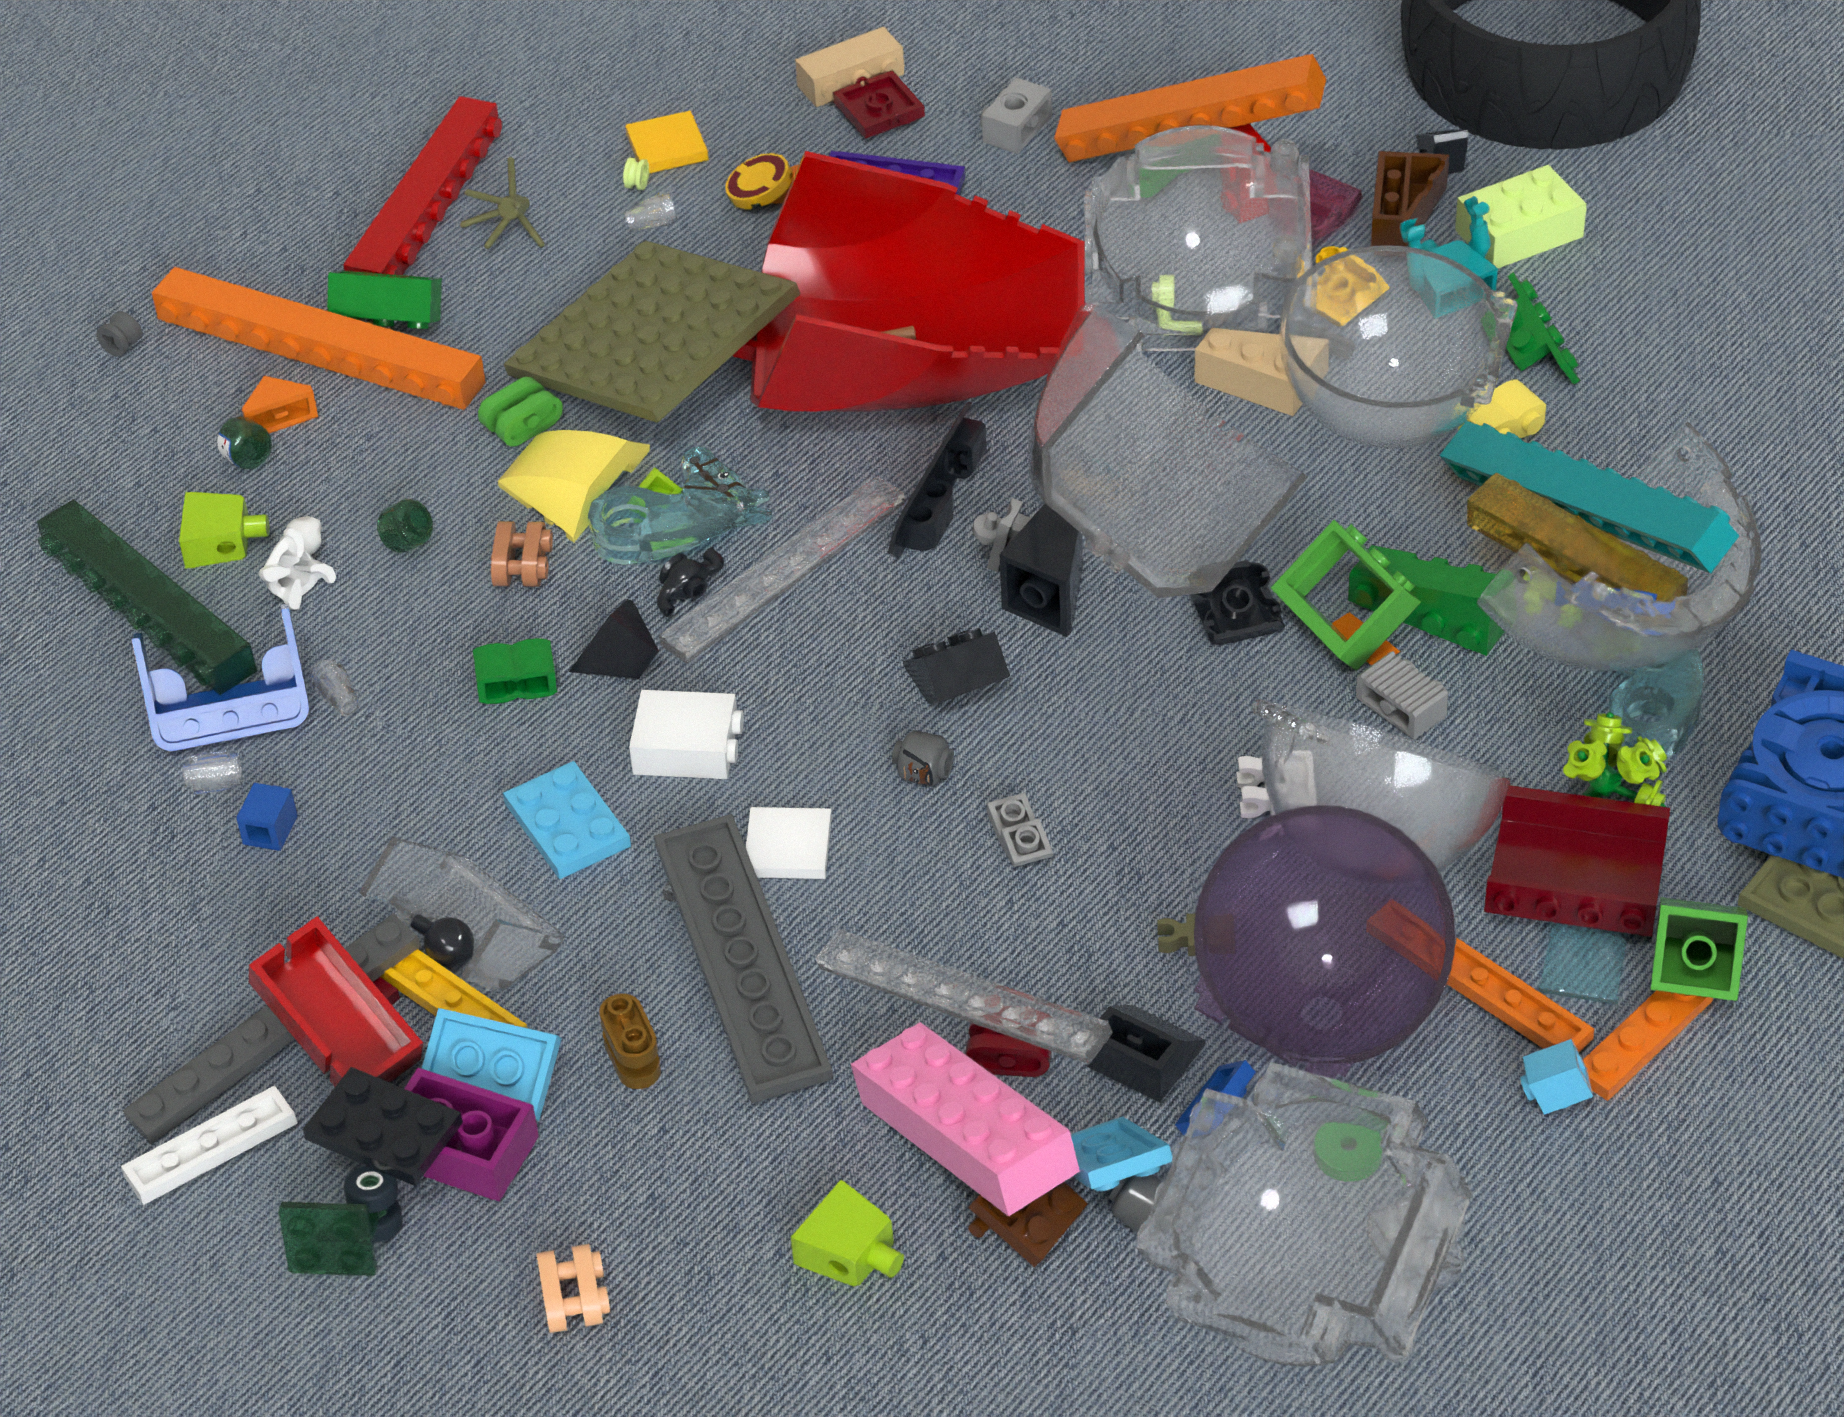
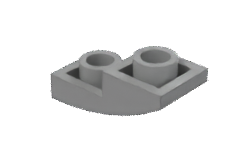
[986,792,1053,867]

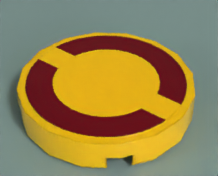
[725,153,793,209]

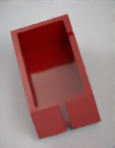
[248,916,423,1087]

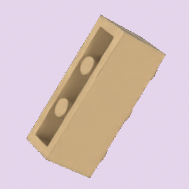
[795,26,905,107]

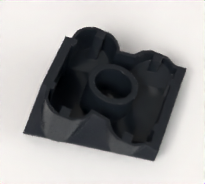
[1187,560,1285,645]

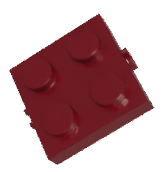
[833,70,925,139]

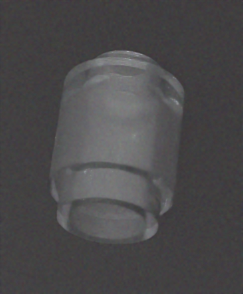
[182,750,243,795]

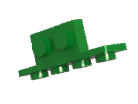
[1489,272,1580,385]

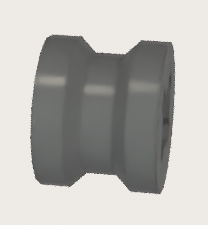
[96,311,142,357]

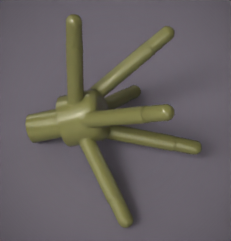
[460,157,545,249]

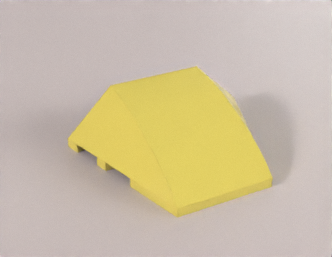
[498,430,650,543]

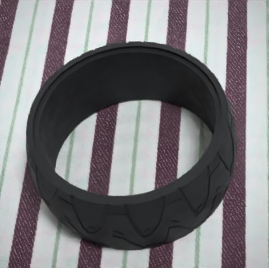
[1400,0,1701,150]

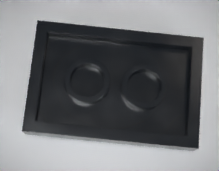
[303,1067,463,1186]

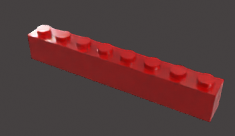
[343,96,502,275]

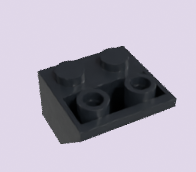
[903,628,1010,704]
[1086,1005,1205,1103]

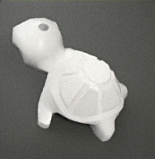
[259,516,336,610]

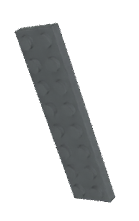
[654,814,833,1103]

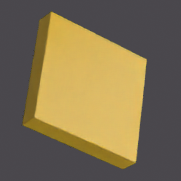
[625,110,709,173]

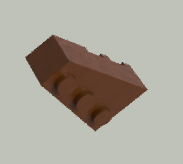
[1371,151,1449,253]

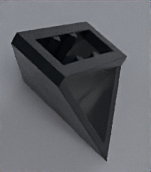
[569,599,659,679]

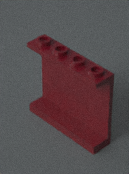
[1484,785,1671,937]

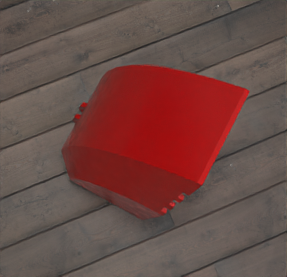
[732,151,1085,412]

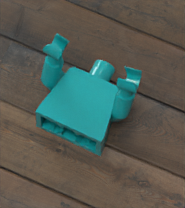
[1400,196,1498,318]

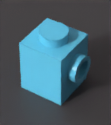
[1520,1039,1593,1115]

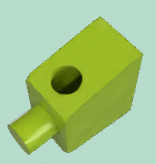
[179,492,270,569]
[791,1180,904,1287]

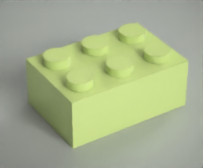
[1455,165,1587,268]

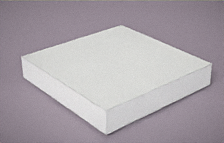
[746,807,832,879]

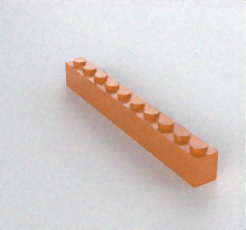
[152,267,486,410]

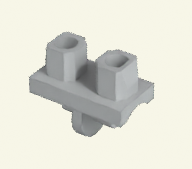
[972,498,1031,572]

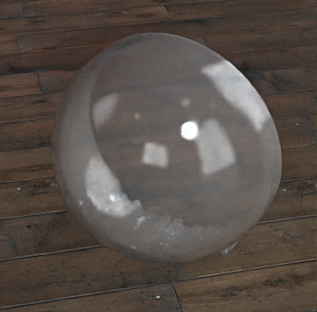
[1279,245,1518,449]
[1252,699,1512,881]

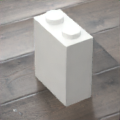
[629,690,744,779]

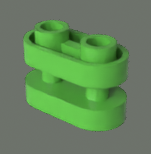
[478,377,563,447]

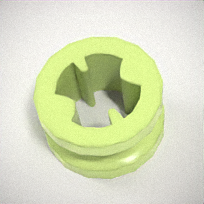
[623,157,649,190]

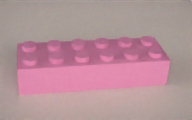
[851,1022,1080,1216]

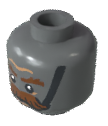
[892,730,954,787]

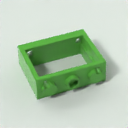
[1271,520,1421,671]

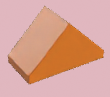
[242,376,318,440]

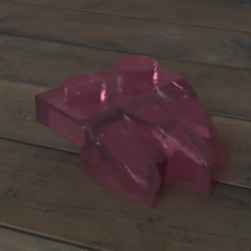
[1267,166,1362,243]

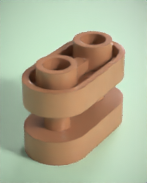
[491,521,553,587]

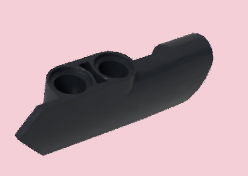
[888,402,987,558]

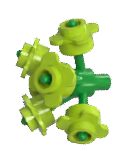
[1563,712,1667,807]

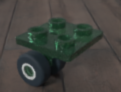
[278,1165,403,1276]

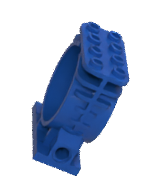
[1717,650,1844,878]

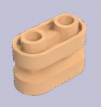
[536,1244,610,1333]

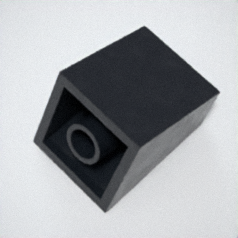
[999,499,1083,637]

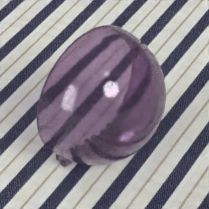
[1194,805,1456,1087]

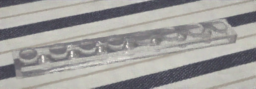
[659,475,905,664]
[815,929,1113,1064]

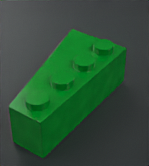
[1348,545,1513,656]

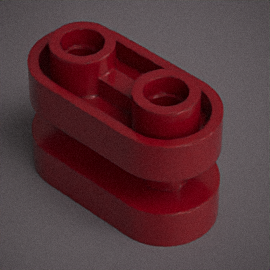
[965,1006,1055,1077]

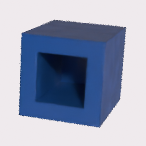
[236,783,298,851]

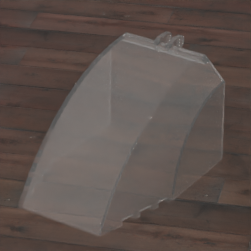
[1027,303,1308,598]

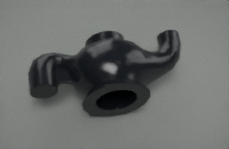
[657,548,725,617]

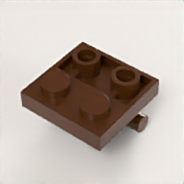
[968,1182,1088,1267]

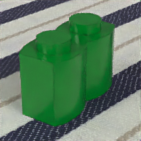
[473,638,557,704]

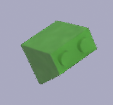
[1650,897,1748,1001]

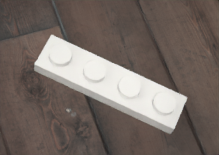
[121,1086,297,1205]

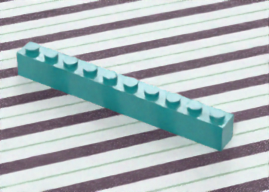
[1439,421,1739,574]

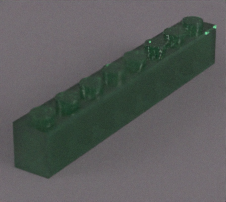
[36,499,257,695]

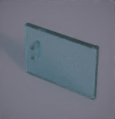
[1538,922,1628,1005]

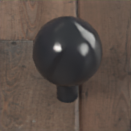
[410,914,475,968]

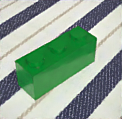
[327,270,442,329]

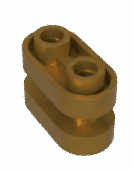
[599,993,661,1089]

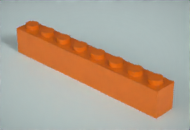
[1054,54,1326,162]

